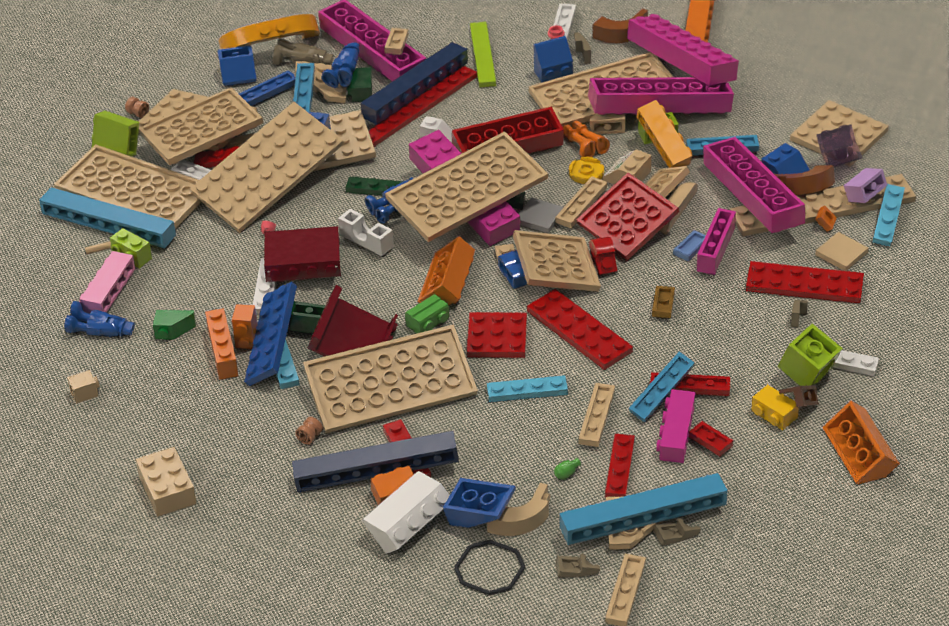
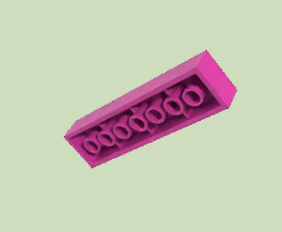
[318,0,426,82]
[627,14,739,86]
[588,77,734,115]
[409,130,520,246]
[703,137,805,233]

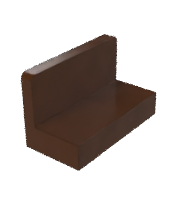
[779,385,819,407]

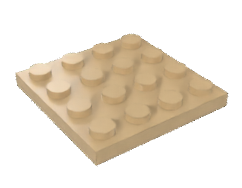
[790,100,889,167]
[513,230,601,292]

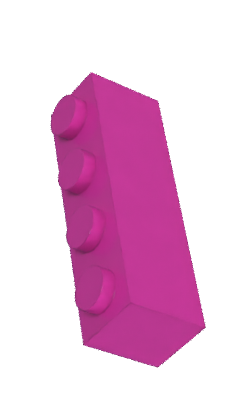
[697,208,736,275]
[656,389,695,463]

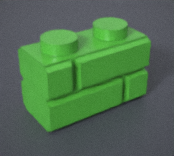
[405,294,449,334]

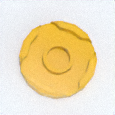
[569,157,604,184]

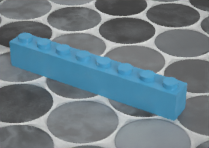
[39,187,176,248]
[559,473,728,545]

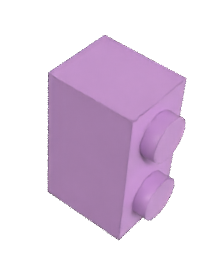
[844,168,887,203]

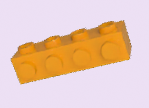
[636,100,693,168]

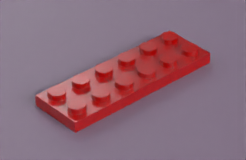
[746,261,864,304]
[527,289,633,370]

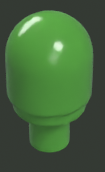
[554,458,581,480]

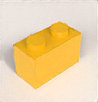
[751,385,799,430]

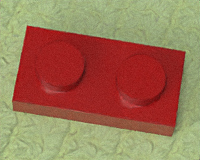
[689,421,733,457]

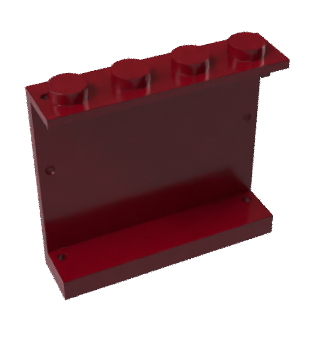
[264,226,341,282]
[307,285,398,357]

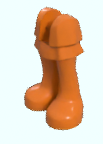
[563,121,610,157]

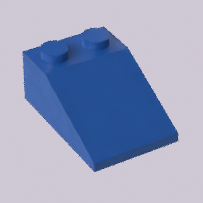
[443,478,516,528]

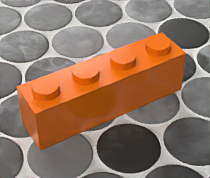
[205,308,238,380]

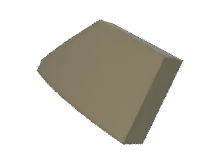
[574,32,591,64]
[791,300,808,327]
[654,518,701,546]
[555,553,600,577]

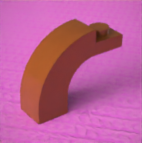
[592,8,648,43]
[774,165,835,195]

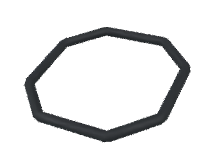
[454,540,525,595]

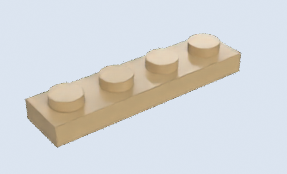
[555,177,607,228]
[579,383,615,447]
[605,554,646,626]

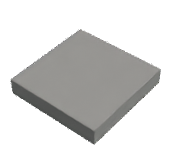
[519,197,564,233]

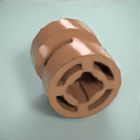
[125,97,149,118]
[295,417,323,445]

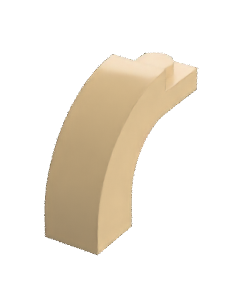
[487,483,550,536]

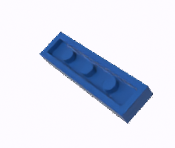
[239,70,296,106]

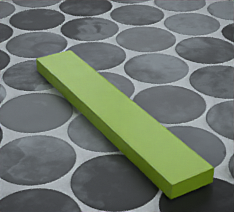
[470,22,496,88]

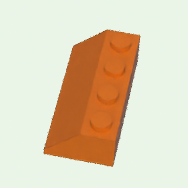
[417,236,475,306]
[822,401,900,485]

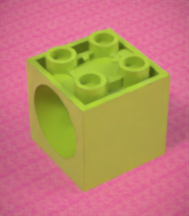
[777,323,843,386]

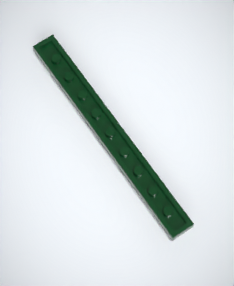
[345,176,526,209]

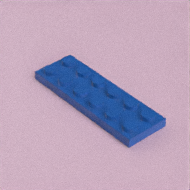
[244,282,297,386]

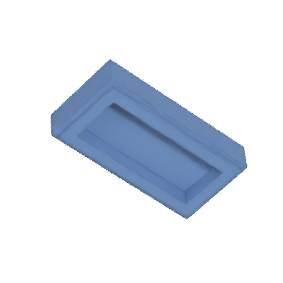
[673,230,706,262]

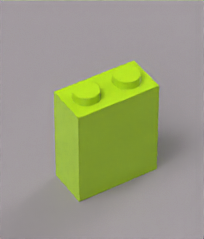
[92,111,139,157]

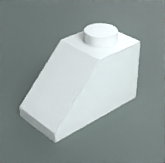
[420,116,452,143]

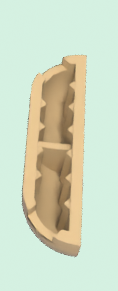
[660,182,698,235]

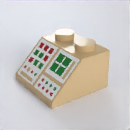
[602,149,651,185]

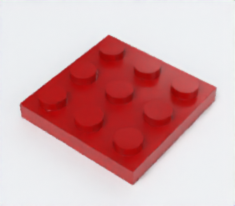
[467,312,527,358]

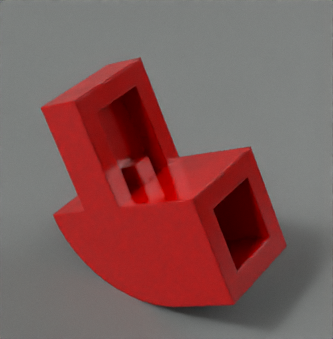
[588,237,618,276]

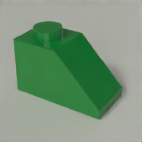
[153,310,196,340]

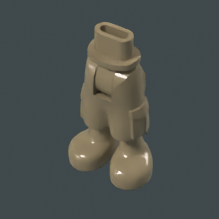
[273,38,334,65]

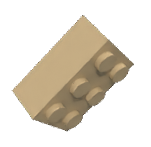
[135,447,197,517]

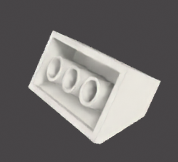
[361,471,450,554]

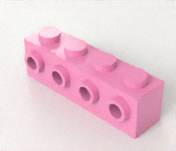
[79,251,135,314]

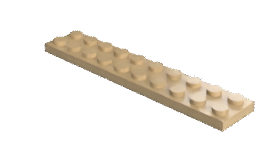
[730,174,916,237]

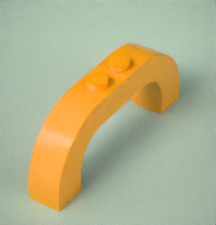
[218,14,320,49]

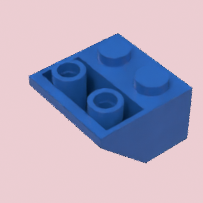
[218,45,257,86]

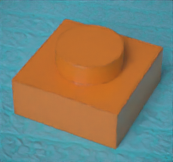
[815,205,837,232]

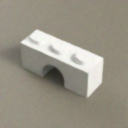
[338,209,394,256]

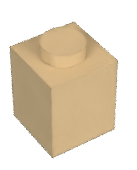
[67,370,100,404]

